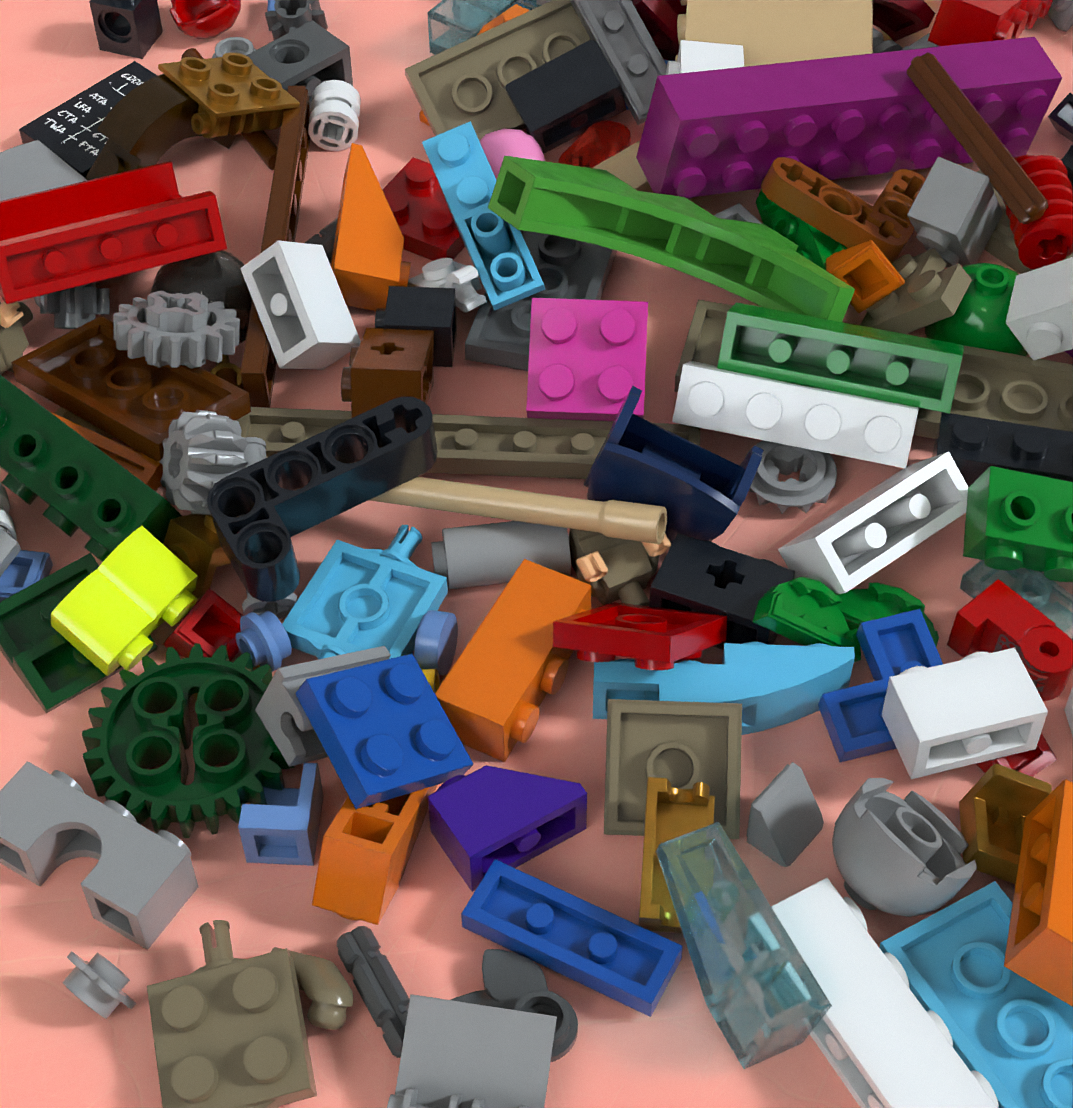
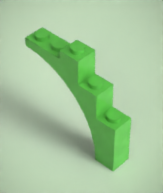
[488,155,855,322]

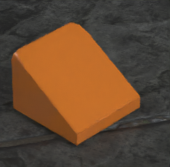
[826,240,905,314]

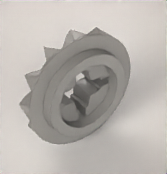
[746,440,837,514]

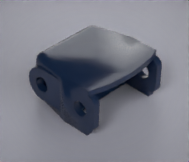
[584,386,764,545]

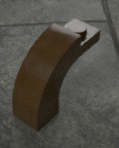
[85,74,237,180]

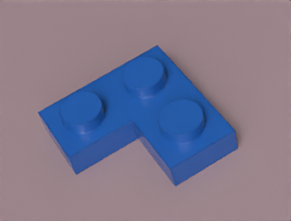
[818,609,943,763]

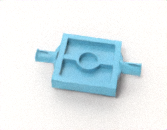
[282,525,448,659]

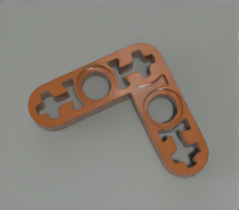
[761,157,926,264]

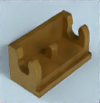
[638,777,715,935]

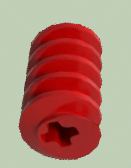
[1002,155,1073,270]

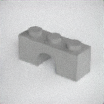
[0,761,199,950]

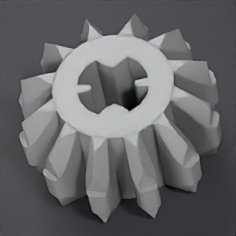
[160,410,248,515]

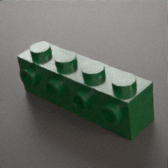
[0,375,182,562]

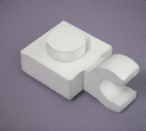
[407,258,487,312]

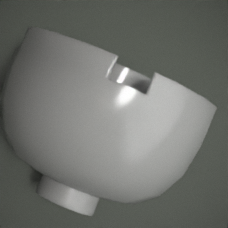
[832,778,977,917]

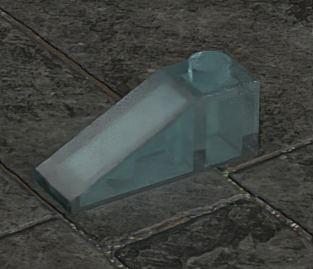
[656,822,832,1069]

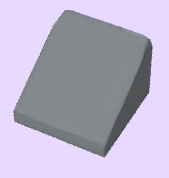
[746,762,824,867]

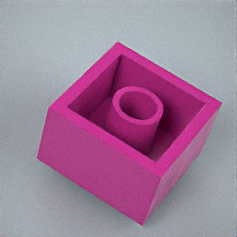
[526,298,648,421]

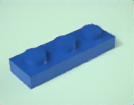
[461,859,683,1017]

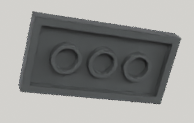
[465,230,617,371]

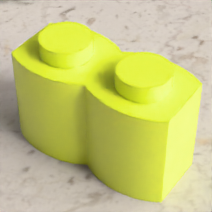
[51,526,198,677]

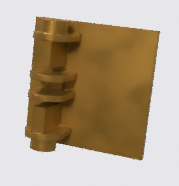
[158,52,300,139]

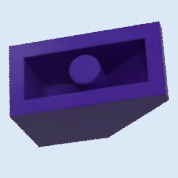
[427,765,587,892]

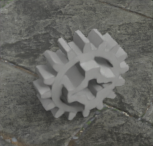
[113,290,240,369]

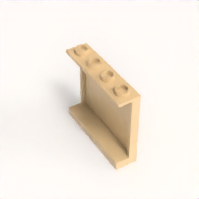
[675,0,873,67]

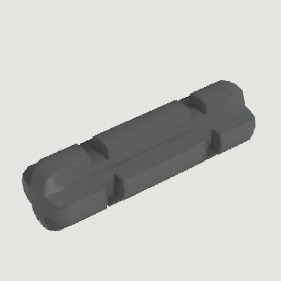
[337,926,410,1058]

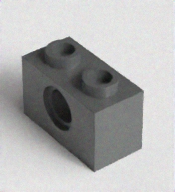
[246,20,353,128]

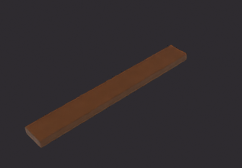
[240,86,311,408]

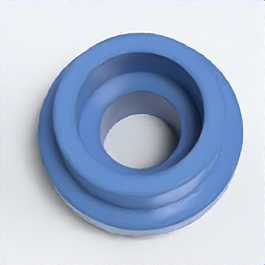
[236,611,292,672]

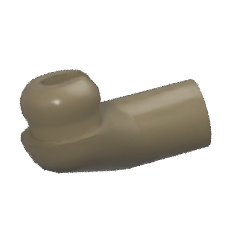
[270,947,353,1030]

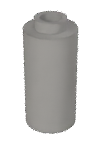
[431,521,571,589]

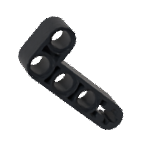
[207,397,438,602]

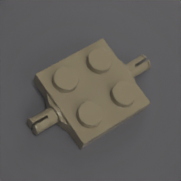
[147,920,317,1108]

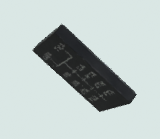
[19,61,158,178]

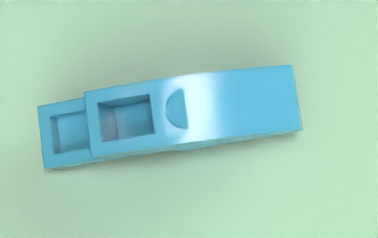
[422,121,545,311]
[593,642,855,735]

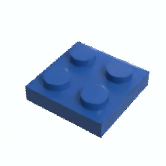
[295,654,474,809]

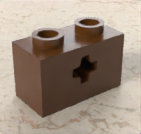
[341,328,434,418]

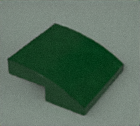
[0,553,158,713]

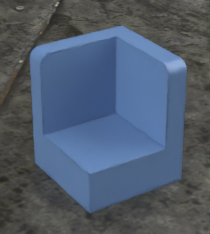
[238,762,324,866]

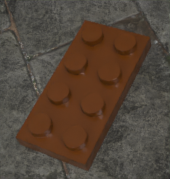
[11,316,251,463]

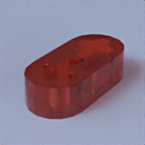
[558,121,631,168]

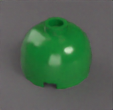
[925,263,1028,356]

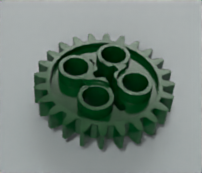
[82,643,295,838]

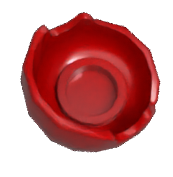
[170,0,241,39]

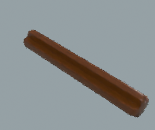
[907,52,1049,224]

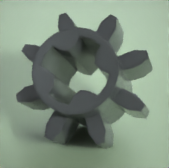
[265,0,328,40]
[40,282,110,329]

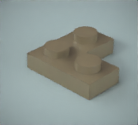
[860,248,972,334]

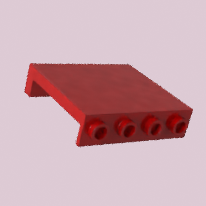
[0,161,227,304]

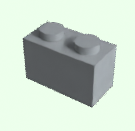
[907,157,1003,268]

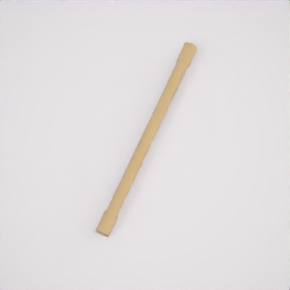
[266,456,667,544]

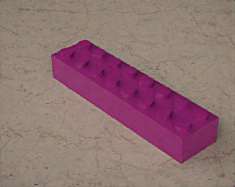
[636,37,1062,198]

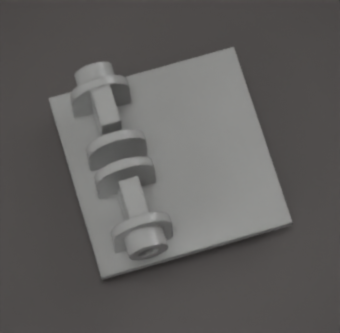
[387,994,557,1108]

